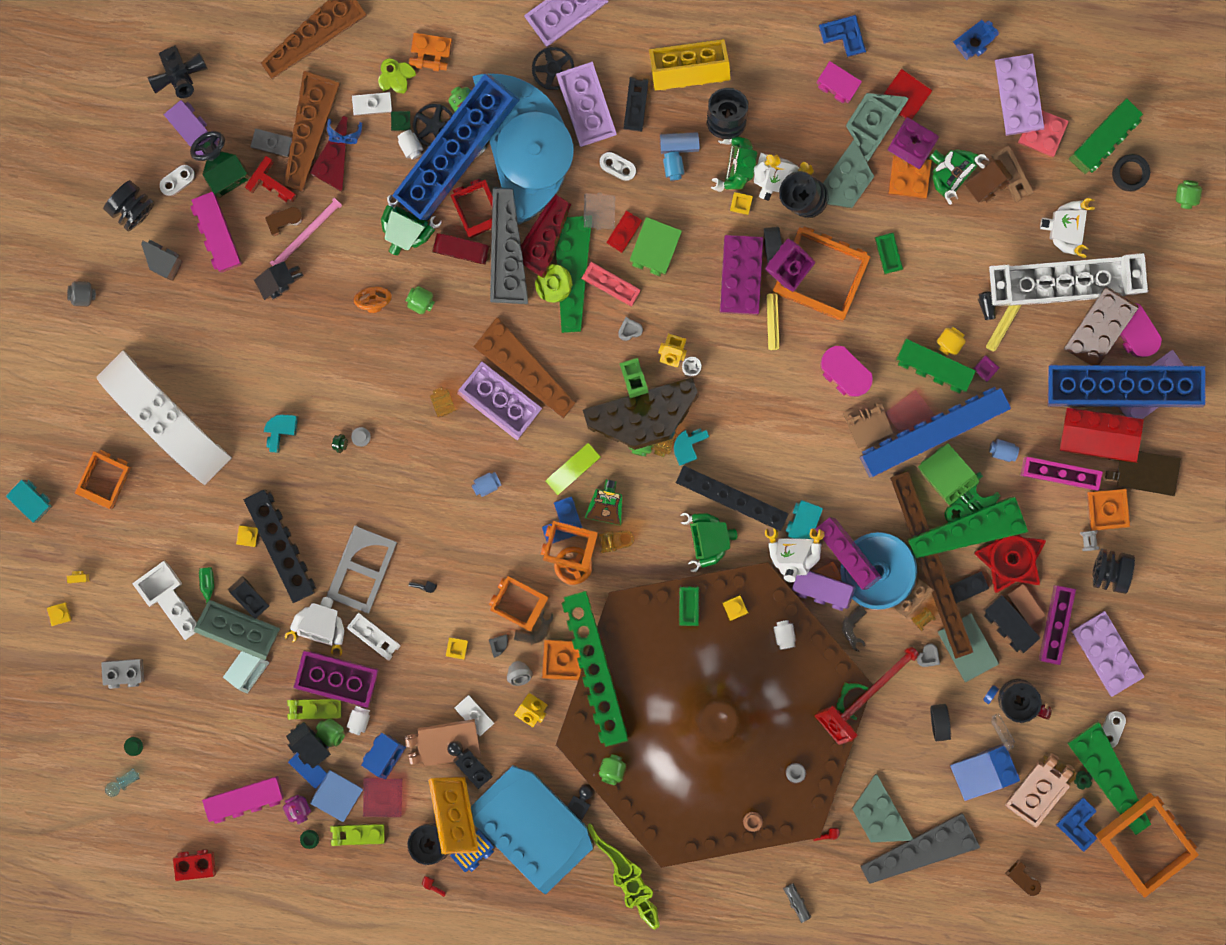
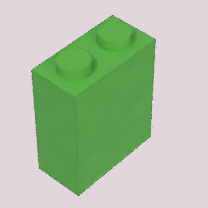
[629,217,682,277]
[918,443,979,505]

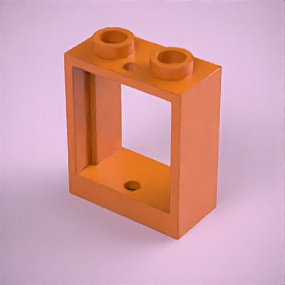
[75,450,132,509]
[540,521,598,572]
[489,576,549,632]

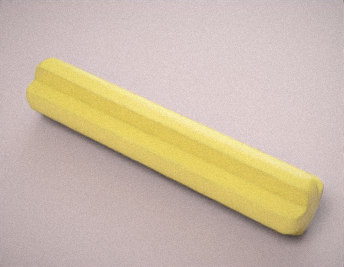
[767,293,780,350]
[986,305,1021,352]

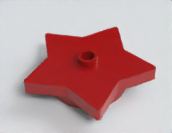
[974,534,1046,593]

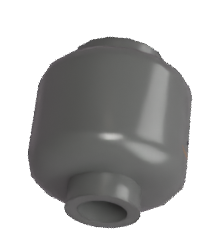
[67,281,96,307]

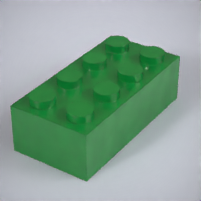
[1068,98,1143,174]

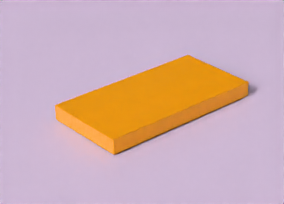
[429,777,479,854]

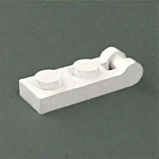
[347,613,401,661]

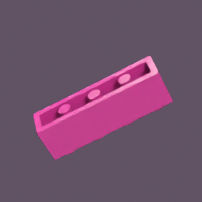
[190,192,242,273]
[1020,457,1102,491]
[202,776,284,824]

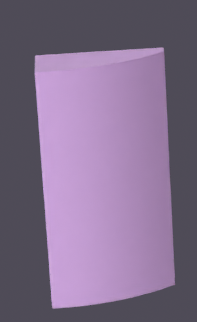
[457,362,542,441]

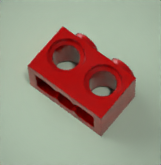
[173,849,216,881]

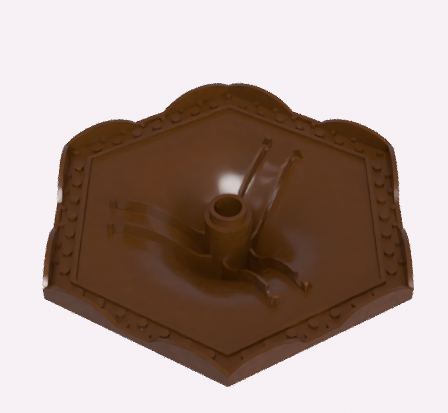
[556,562,873,868]

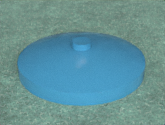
[496,112,574,190]
[840,532,917,610]

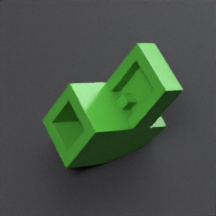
[619,358,649,398]

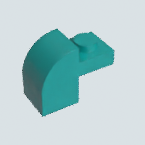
[263,415,298,453]
[673,428,709,466]

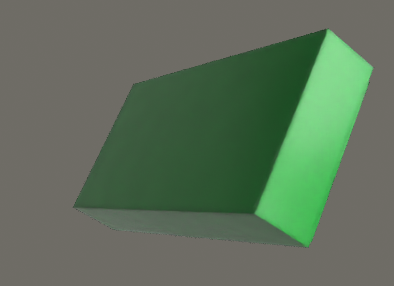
[875,232,903,275]
[679,587,699,626]

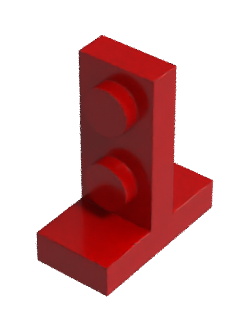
[244,156,297,203]

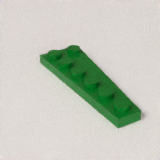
[556,216,592,333]
[907,496,1028,558]
[1067,721,1152,835]

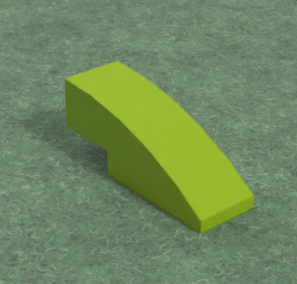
[546,443,601,495]

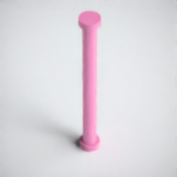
[270,198,342,266]

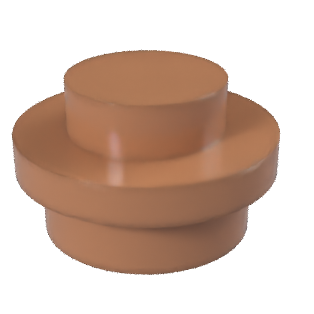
[743,812,763,832]

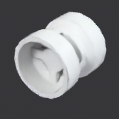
[682,357,702,377]

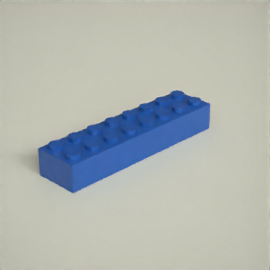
[392,74,520,220]
[1048,365,1205,408]
[859,387,1011,478]

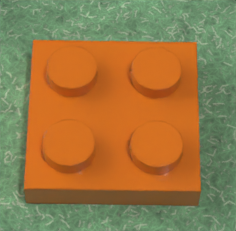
[888,155,932,199]
[1087,489,1130,531]
[542,640,581,680]

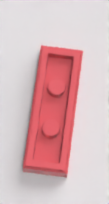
[581,262,641,307]

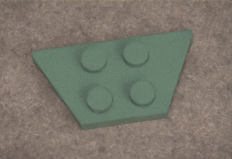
[846,93,908,161]
[823,140,874,209]
[852,774,913,842]

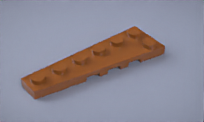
[261,0,367,79]
[284,71,340,192]
[474,318,575,418]

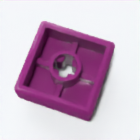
[887,117,939,169]
[765,239,816,292]

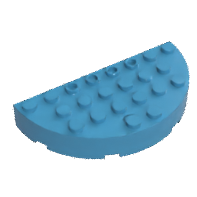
[473,74,566,225]

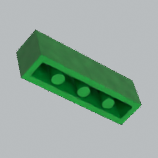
[895,339,976,394]

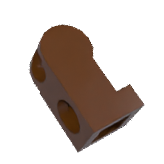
[265,207,303,237]
[1005,860,1041,896]

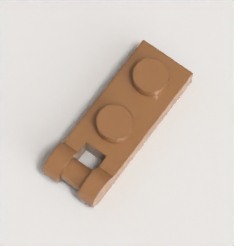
[991,146,1033,202]

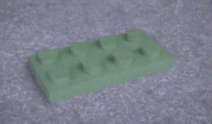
[194,600,280,660]

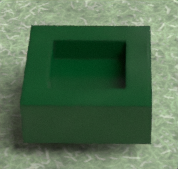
[391,111,411,131]

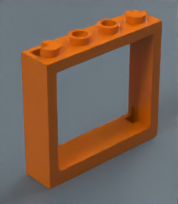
[772,226,870,322]
[1095,792,1199,898]

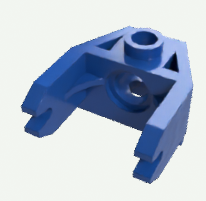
[953,20,999,60]

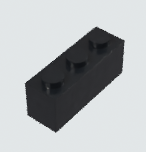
[983,595,1040,653]

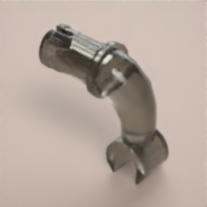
[842,605,867,652]
[514,611,553,645]

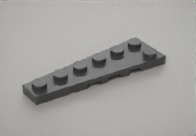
[490,187,529,304]
[860,813,980,884]

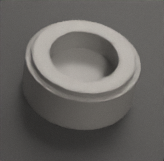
[786,763,806,783]

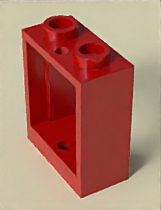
[450,179,493,239]

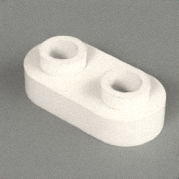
[600,152,636,181]
[160,165,195,196]
[1102,711,1126,748]

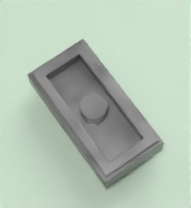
[251,128,292,157]

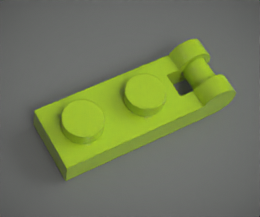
[287,699,342,720]
[330,824,385,846]

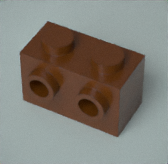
[965,159,1013,203]

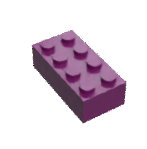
[720,235,763,316]
[293,650,380,708]

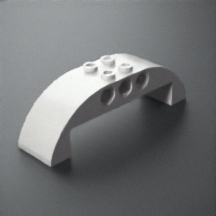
[989,254,1148,306]
[96,350,232,485]

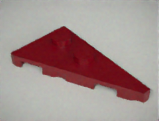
[309,115,348,192]

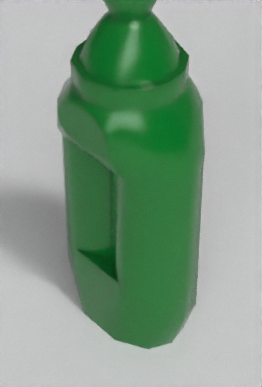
[199,567,215,603]

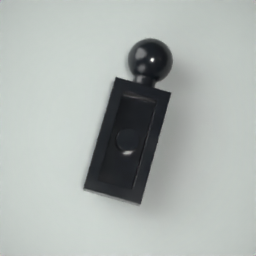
[447,741,493,789]
[567,784,594,821]

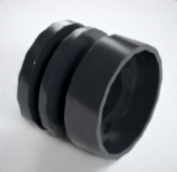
[706,88,748,139]
[779,171,829,218]
[103,180,155,232]
[1092,548,1135,594]
[998,678,1042,723]
[407,823,448,865]

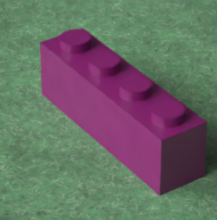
[816,517,882,590]
[1038,585,1076,665]

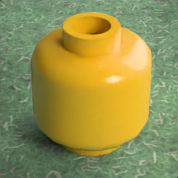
[937,326,966,356]

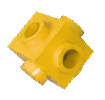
[658,333,687,368]
[514,693,548,727]

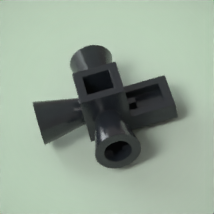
[147,45,208,98]

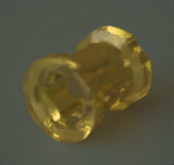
[910,606,936,632]

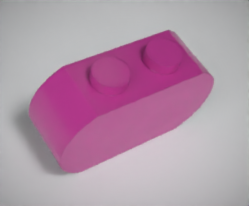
[1119,303,1162,358]
[820,346,873,397]

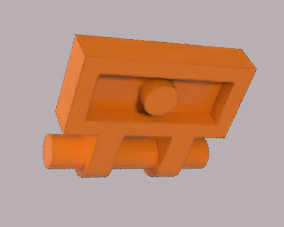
[409,33,452,71]

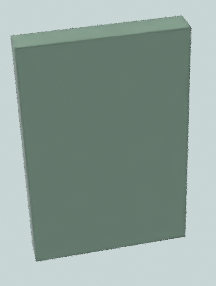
[937,613,999,682]

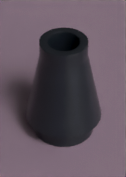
[978,291,996,320]

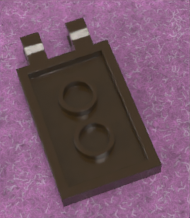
[1105,451,1181,496]

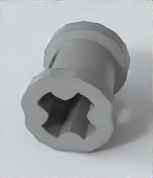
[1080,530,1100,551]

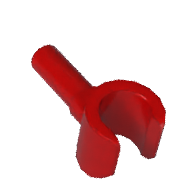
[813,828,839,841]
[422,876,446,897]

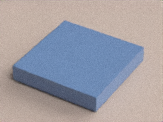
[310,770,363,822]

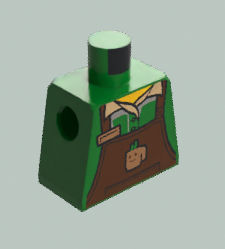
[585,479,622,526]

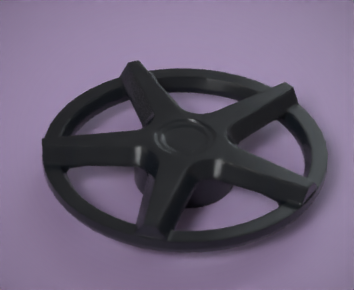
[532,47,575,90]
[413,104,453,146]

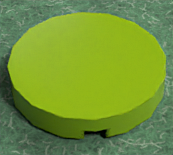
[535,264,572,303]

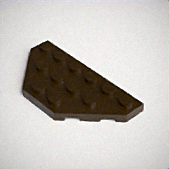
[583,377,698,450]

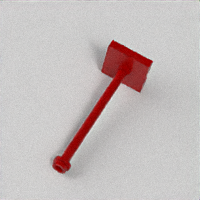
[814,647,919,745]

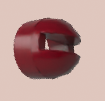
[1037,704,1052,720]

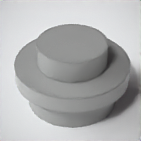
[351,427,371,447]

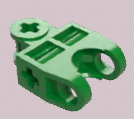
[944,472,1001,523]

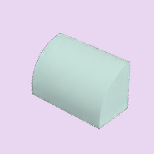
[223,651,269,694]

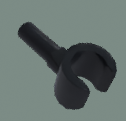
[408,581,437,593]

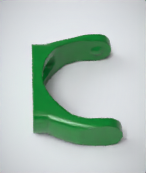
[836,682,869,720]

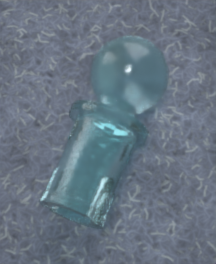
[105,769,140,797]

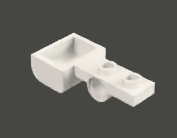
[132,561,197,640]

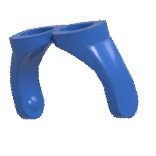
[327,119,362,144]

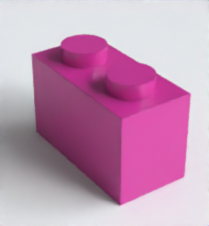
[816,61,862,104]

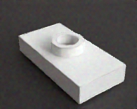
[352,92,392,116]
[455,695,494,736]

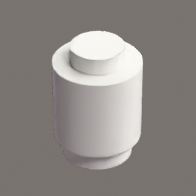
[398,130,423,160]
[774,620,796,649]
[347,706,370,735]

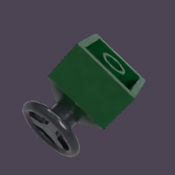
[190,131,251,198]

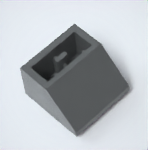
[141,239,183,281]

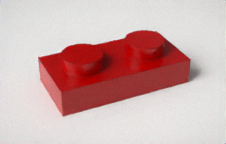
[606,211,642,253]

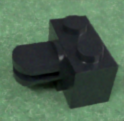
[254,261,304,300]
[286,722,331,768]

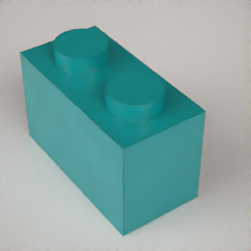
[6,480,52,523]
[785,500,823,539]

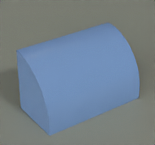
[660,132,700,154]

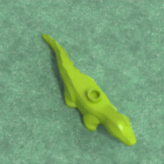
[587,823,660,930]

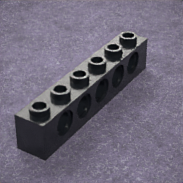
[675,465,789,531]
[243,489,316,603]

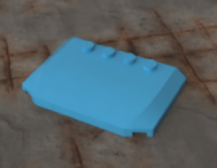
[471,765,594,895]

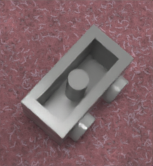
[101,659,144,689]

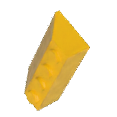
[649,39,731,91]

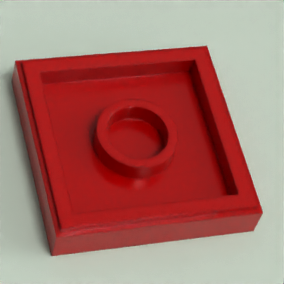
[883,69,932,120]

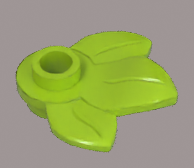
[378,58,416,94]

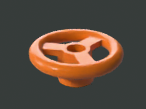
[354,287,392,313]
[554,547,592,585]

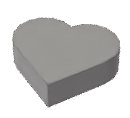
[618,317,643,341]
[917,644,940,667]

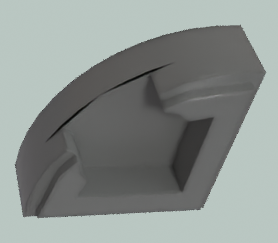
[489,634,508,658]

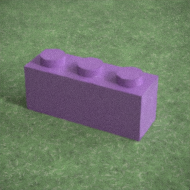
[163,100,219,155]
[792,571,856,611]

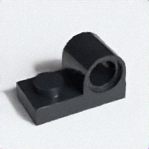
[228,576,269,619]

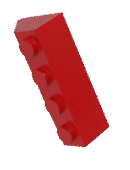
[1060,408,1144,463]

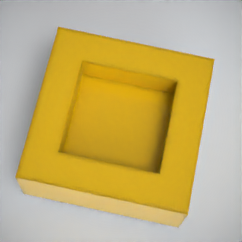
[730,192,753,215]
[236,525,258,547]
[67,571,90,583]
[723,596,748,621]
[47,602,72,626]
[446,637,468,660]

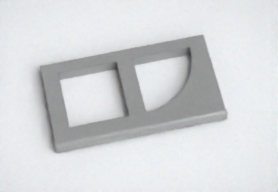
[326,525,397,614]

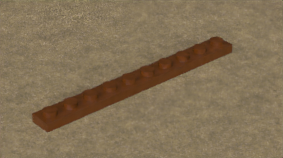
[890,471,974,659]

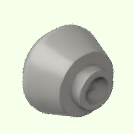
[507,661,533,686]

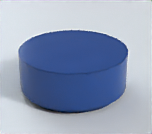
[983,685,999,704]

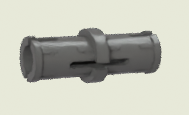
[783,883,811,923]

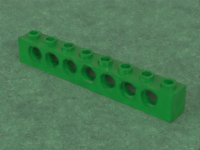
[561,591,629,747]

